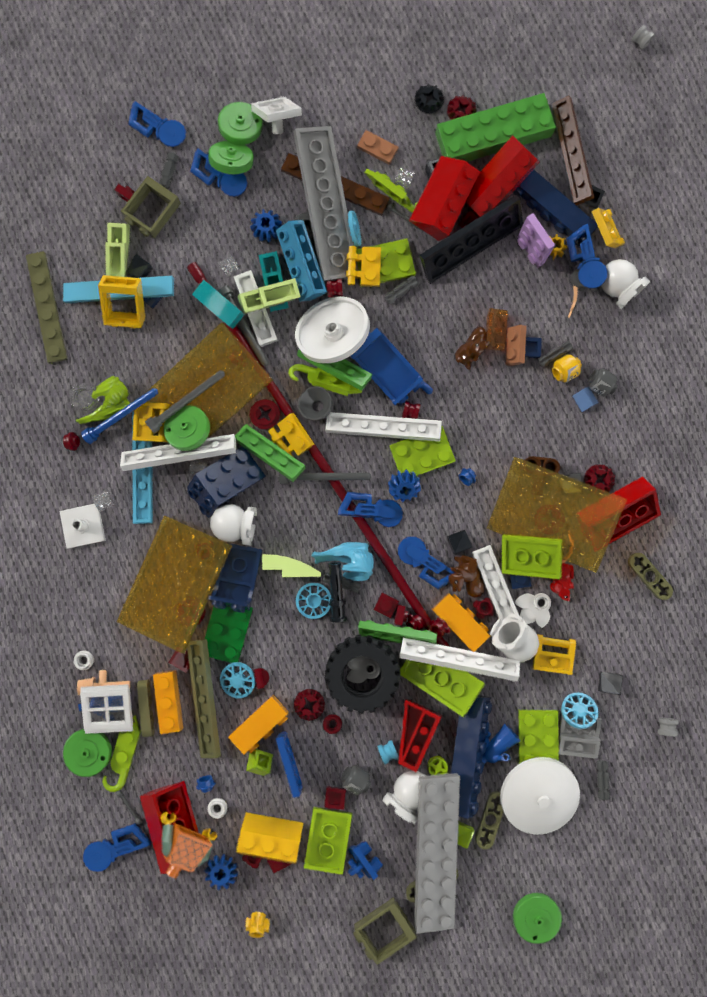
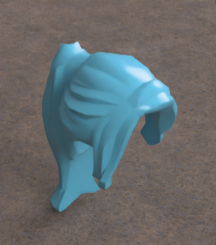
[311,542,374,581]

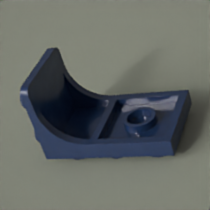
[187,446,266,518]
[208,542,263,613]

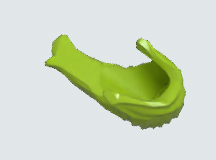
[76,376,130,424]

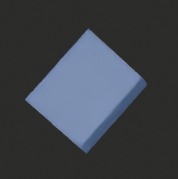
[572,387,598,412]

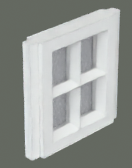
[80,684,133,734]

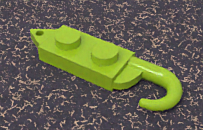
[364,169,417,213]
[288,364,362,396]
[102,715,141,792]

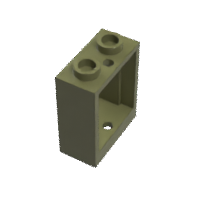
[121,176,181,239]
[353,897,417,965]

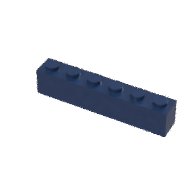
[513,170,598,247]
[451,695,492,819]

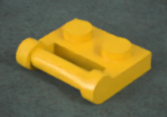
[592,208,625,248]
[132,402,170,442]
[532,634,576,675]

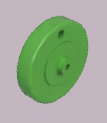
[218,102,263,145]
[208,141,254,174]
[163,405,210,451]
[63,729,112,777]
[513,893,562,944]

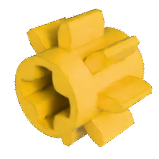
[549,234,568,260]
[245,912,270,938]

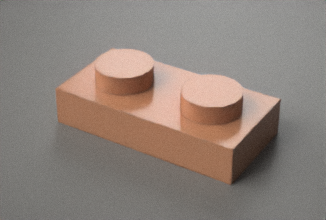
[357,130,398,165]
[506,325,526,366]

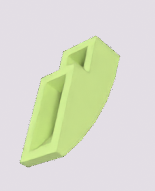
[105,223,130,277]
[238,278,301,314]
[262,554,322,577]

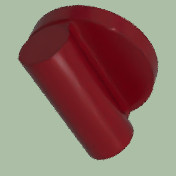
[250,668,270,689]

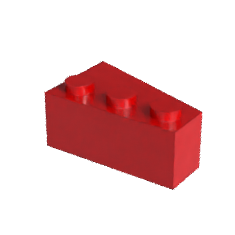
[398,699,443,773]

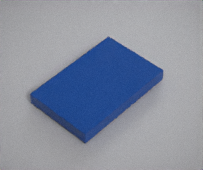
[276,731,303,798]

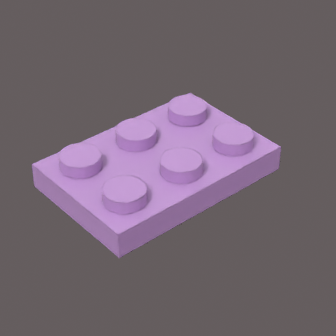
[517,213,555,268]

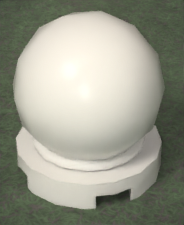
[601,259,650,309]
[210,504,257,546]
[490,614,539,662]
[383,771,426,824]

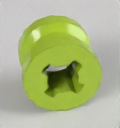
[427,756,448,775]

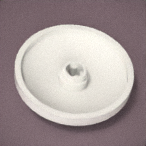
[295,297,370,363]
[500,757,580,834]

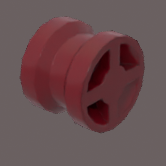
[326,278,343,298]
[402,401,421,419]

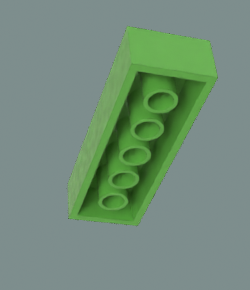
[435,93,556,162]

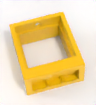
[98,275,145,329]

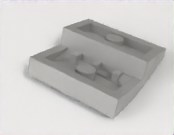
[559,712,602,759]

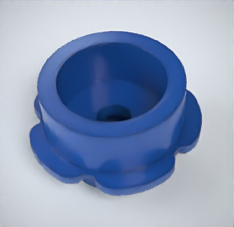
[458,468,476,486]
[196,775,215,793]

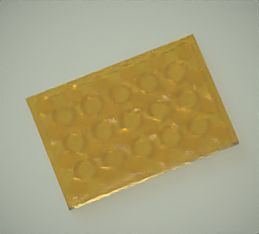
[143,322,273,438]
[487,457,627,573]
[116,515,232,654]

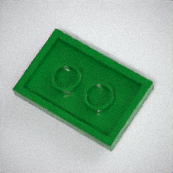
[205,606,253,663]

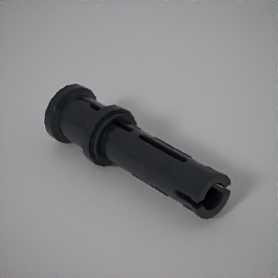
[329,562,347,623]

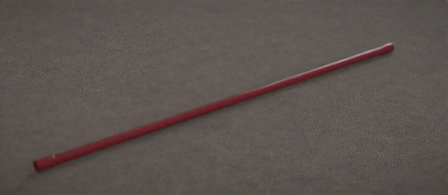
[187,262,450,647]

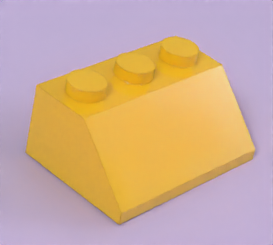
[236,812,303,864]

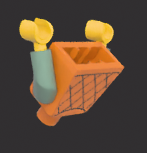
[161,812,217,878]

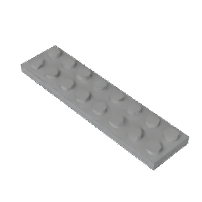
[293,126,359,282]
[414,773,460,934]

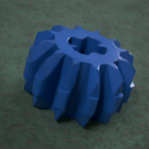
[250,209,282,243]
[388,469,421,502]
[204,854,238,890]

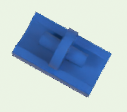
[348,841,383,880]

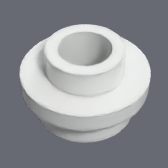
[74,651,94,670]
[208,798,227,819]

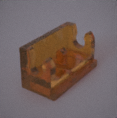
[485,308,508,351]

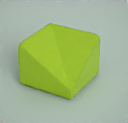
[246,749,273,776]
[457,821,475,849]

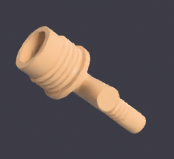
[77,670,131,696]

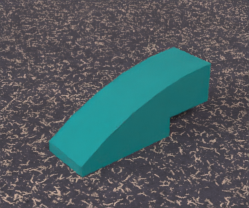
[258,251,289,312]
[192,280,245,329]

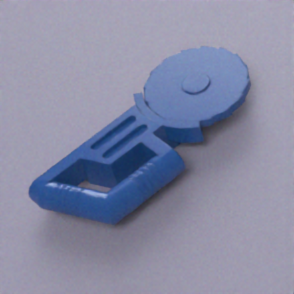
[128,101,186,147]
[190,149,248,197]
[566,224,608,289]
[338,492,403,527]
[398,537,453,590]
[83,823,151,872]

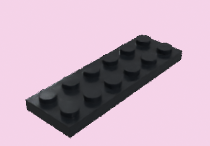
[420,195,523,284]

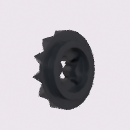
[415,83,444,114]

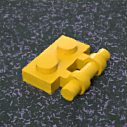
[346,246,381,287]
[268,413,314,457]

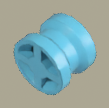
[377,740,399,765]

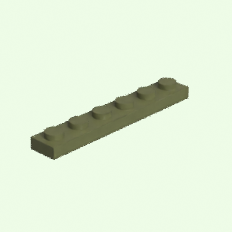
[26,251,68,364]
[187,639,221,758]

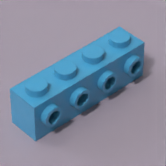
[276,220,327,302]

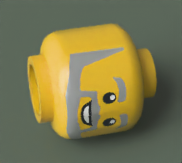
[552,355,582,383]

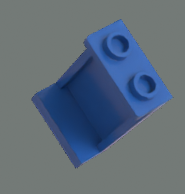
[350,328,424,405]

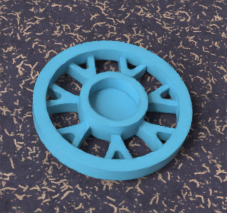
[348,210,361,247]
[296,583,331,619]
[220,662,256,698]
[561,693,598,729]

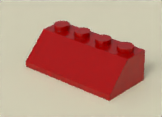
[466,136,540,217]
[409,156,480,241]
[576,476,661,552]
[140,781,199,874]

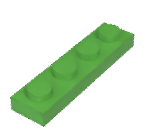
[297,349,372,391]
[235,424,305,482]
[358,620,437,644]

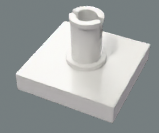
[251,97,302,134]
[59,503,106,549]

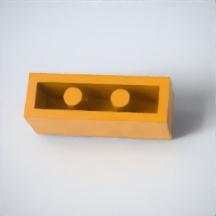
[432,593,490,652]
[153,670,184,734]
[228,695,289,755]

